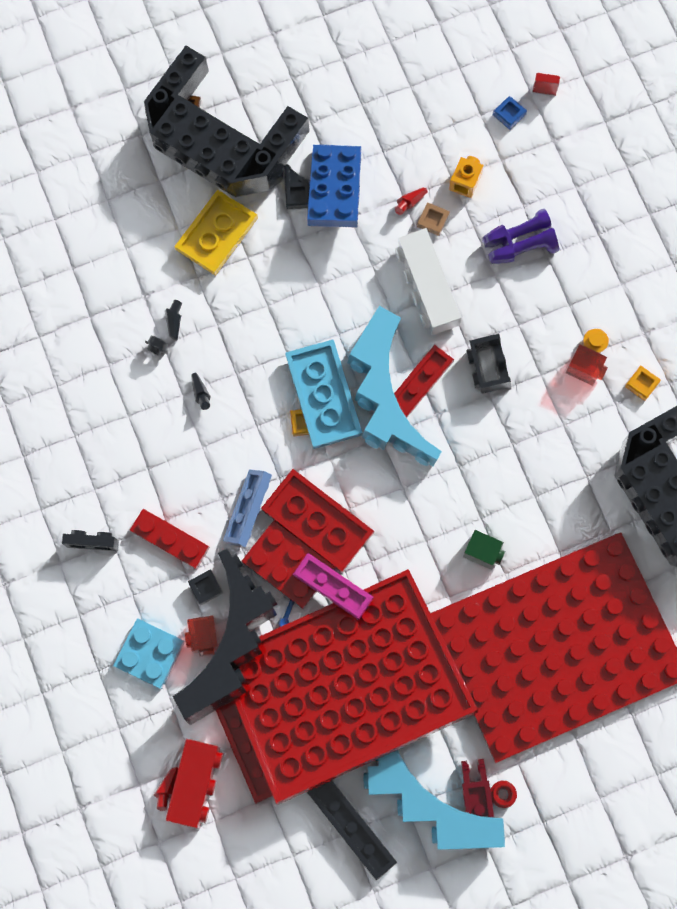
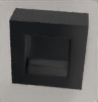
[187,569,223,606]

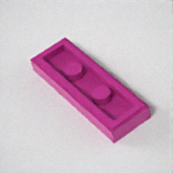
[293,553,374,620]

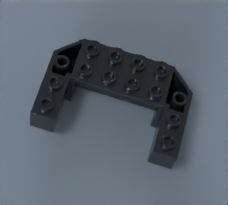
[143,45,310,197]
[614,405,677,567]

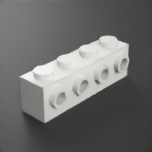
[395,228,462,335]

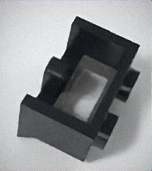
[466,334,511,394]

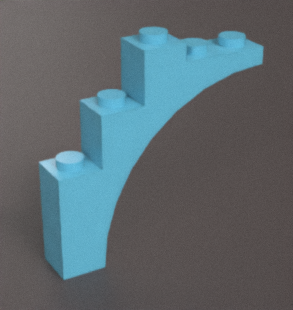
[347,306,442,467]
[363,750,505,850]

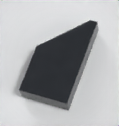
[284,164,310,209]

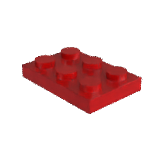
[241,520,335,610]

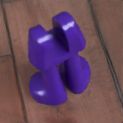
[482,208,560,264]

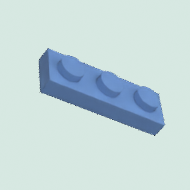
[223,469,272,547]

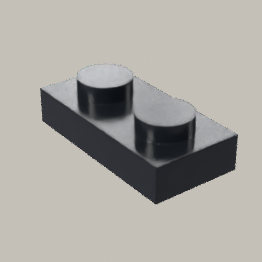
[61,530,119,551]

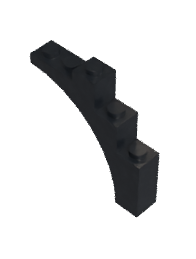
[172,548,278,725]

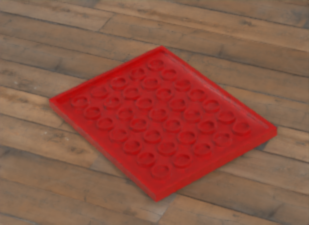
[431,532,677,763]
[234,569,478,805]

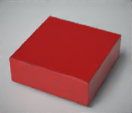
[532,72,560,96]

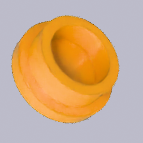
[583,328,609,354]

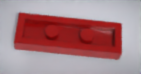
[130,508,210,570]

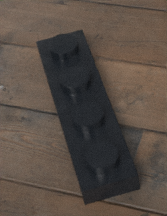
[307,780,398,881]

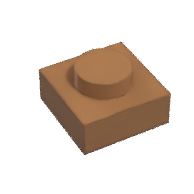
[417,202,450,236]

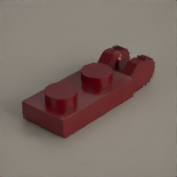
[461,758,494,818]

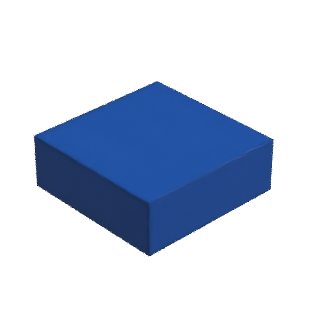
[492,95,527,130]

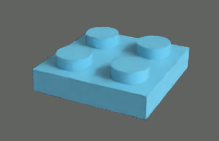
[113,618,185,689]

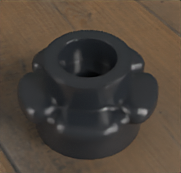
[145,335,169,356]

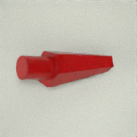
[395,187,428,215]
[153,767,179,811]

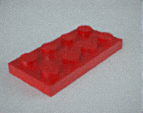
[261,469,374,573]

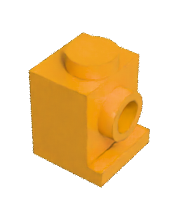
[449,156,484,199]

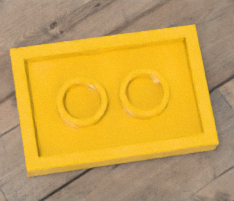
[174,189,258,276]

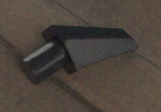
[164,299,183,341]
[191,372,211,410]

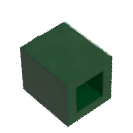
[463,529,505,570]

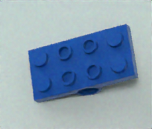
[307,144,362,228]

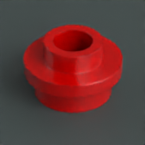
[491,780,517,808]

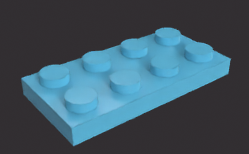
[285,339,363,449]

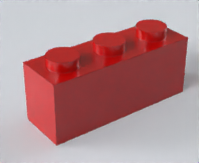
[165,739,223,828]

